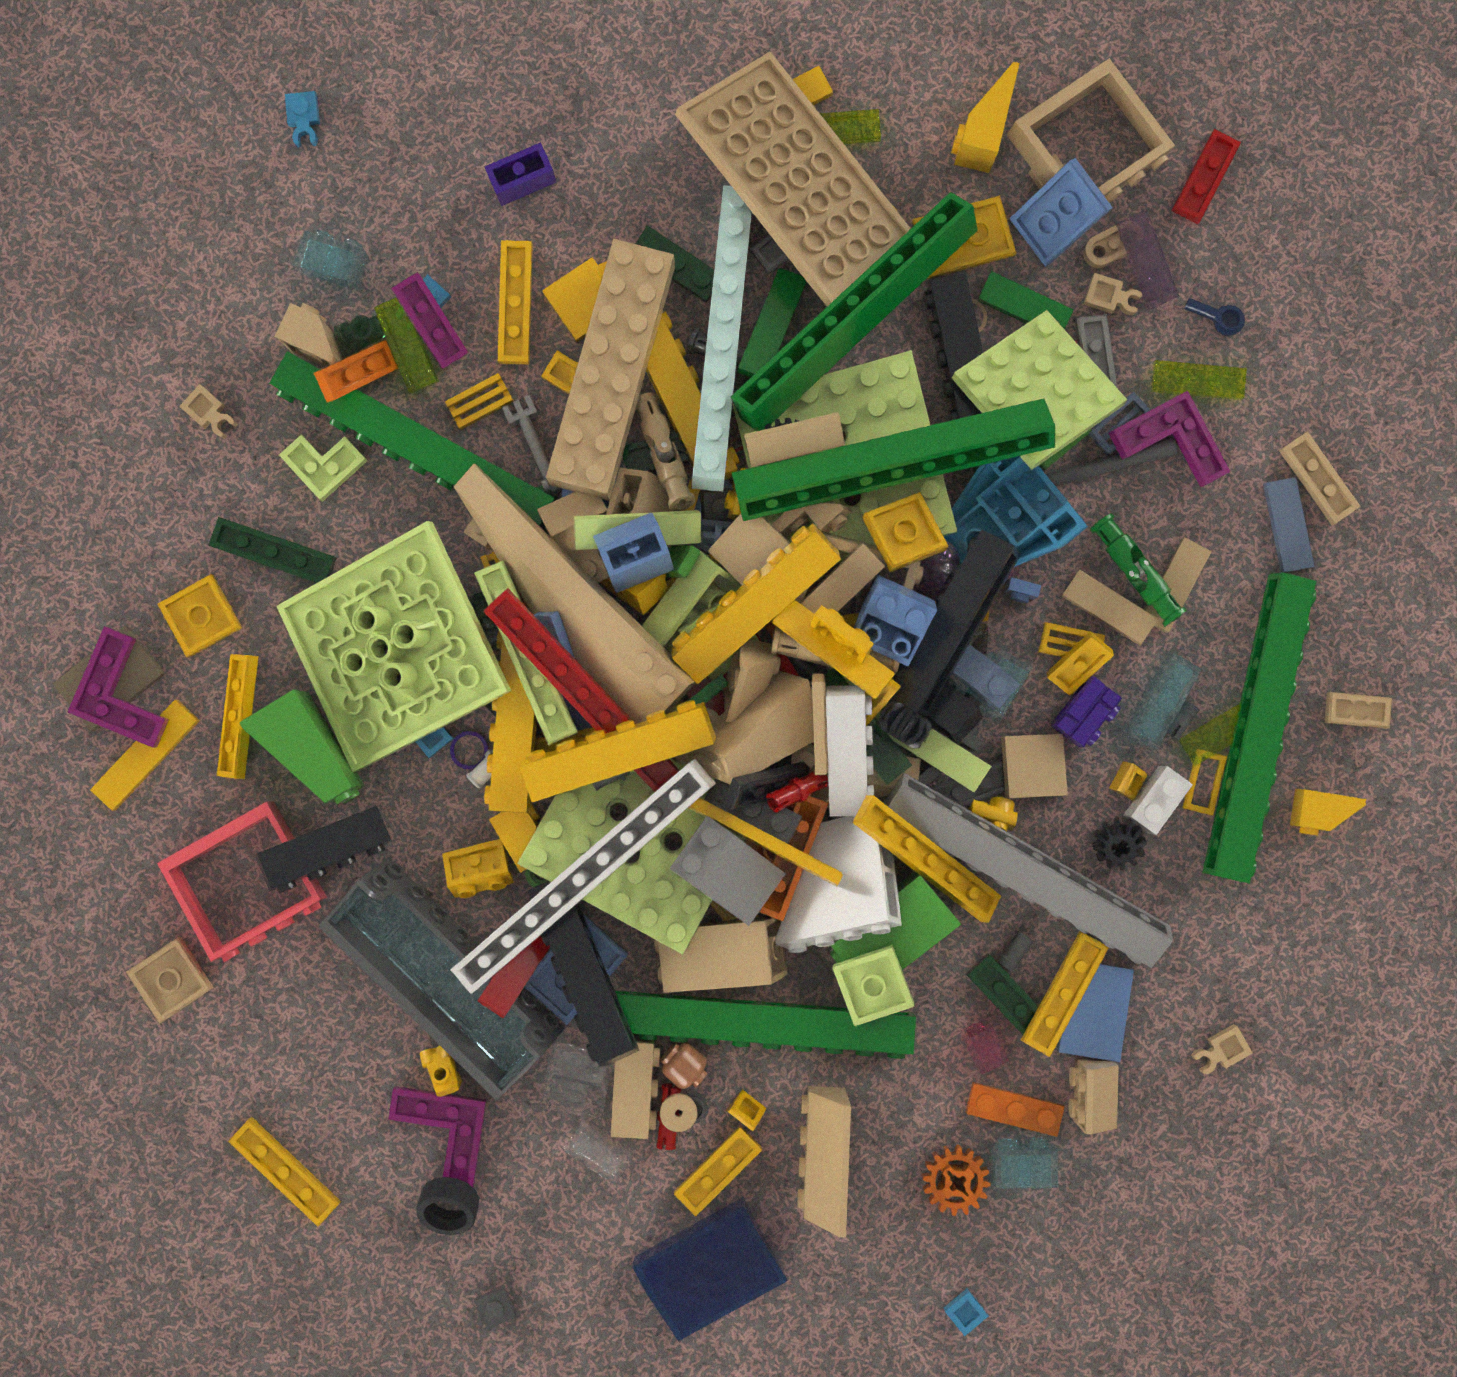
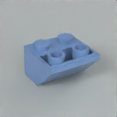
[593,512,674,593]
[854,574,937,666]

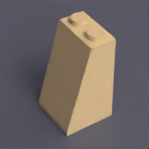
[693,670,814,785]
[654,915,788,993]

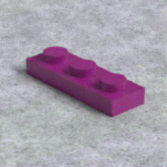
[390,272,468,369]

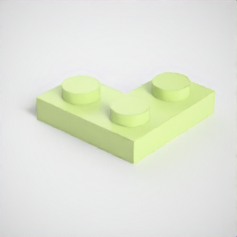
[279,434,368,502]

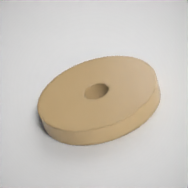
[660,1093,698,1132]

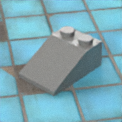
[670,816,786,926]

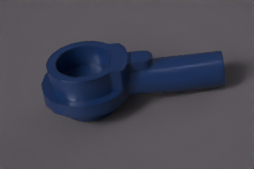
[1184,298,1245,336]

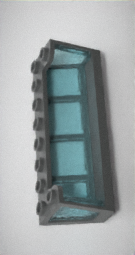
[318,857,565,1101]

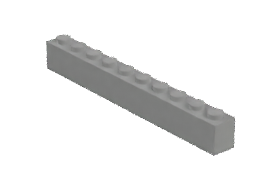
[884,773,1173,968]

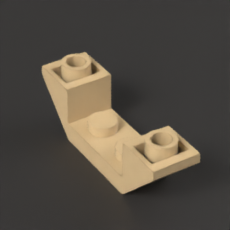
[772,503,852,538]

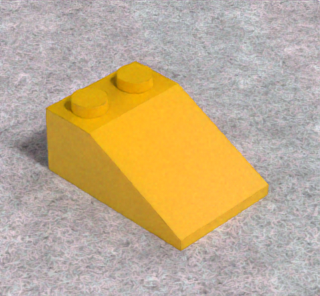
[951,62,1020,173]

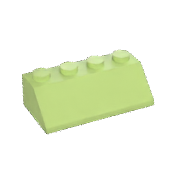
[642,550,742,655]

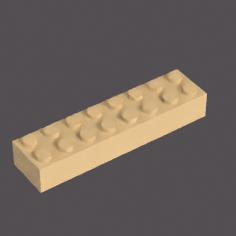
[546,238,675,501]

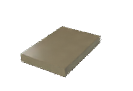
[53,626,166,731]

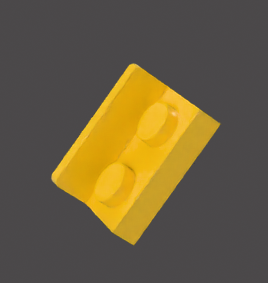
[442,839,514,898]

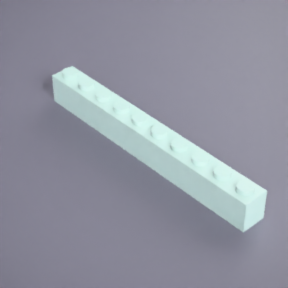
[692,185,752,492]

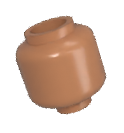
[660,1042,707,1089]

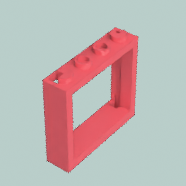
[157,801,327,962]

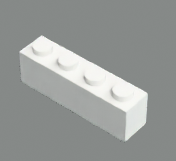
[826,685,874,816]

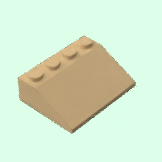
[797,1086,851,1238]

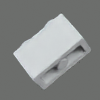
[1123,766,1193,835]

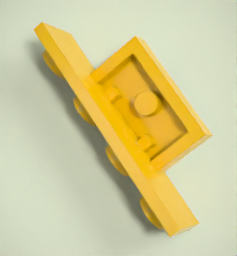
[772,600,895,699]

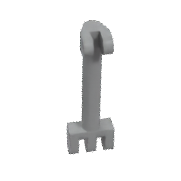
[502,394,562,495]

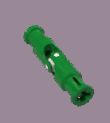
[1090,513,1188,627]

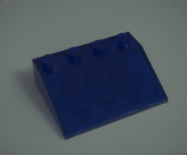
[632,1197,788,1341]

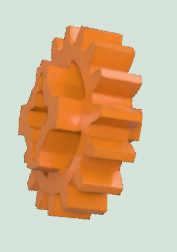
[921,1144,991,1216]

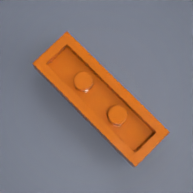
[314,340,398,402]
[965,1082,1065,1137]

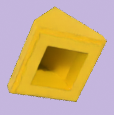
[1109,761,1147,801]
[726,1089,767,1131]

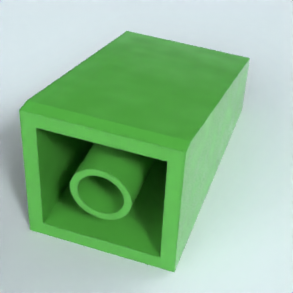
[239,689,365,805]
[830,871,961,970]

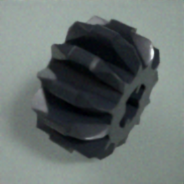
[877,700,932,748]
[1092,816,1147,871]

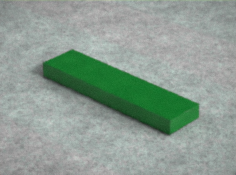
[737,268,807,378]

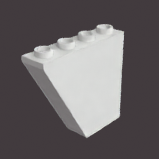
[775,816,902,953]

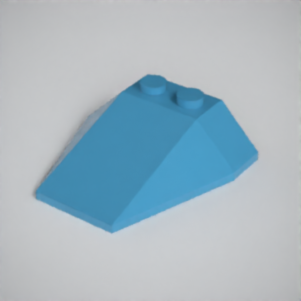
[944,456,1088,567]

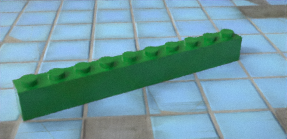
[731,192,978,431]
[269,351,556,530]
[732,398,1055,521]
[1202,572,1316,884]
[615,990,916,1059]

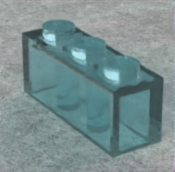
[1122,654,1202,751]

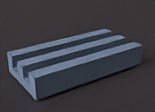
[1088,392,1150,456]

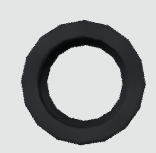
[416,1177,479,1235]

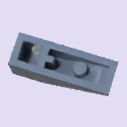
[952,644,1020,710]

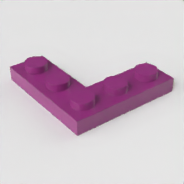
[1108,391,1231,488]
[67,626,169,748]
[388,1086,487,1188]

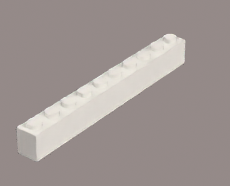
[451,759,716,994]

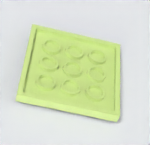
[952,310,1127,470]

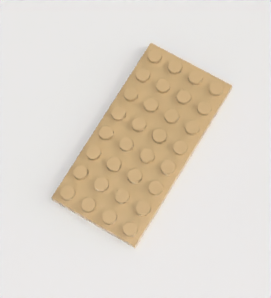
[675,52,911,306]

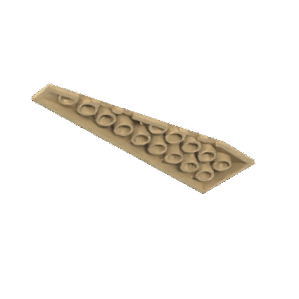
[454,464,696,724]

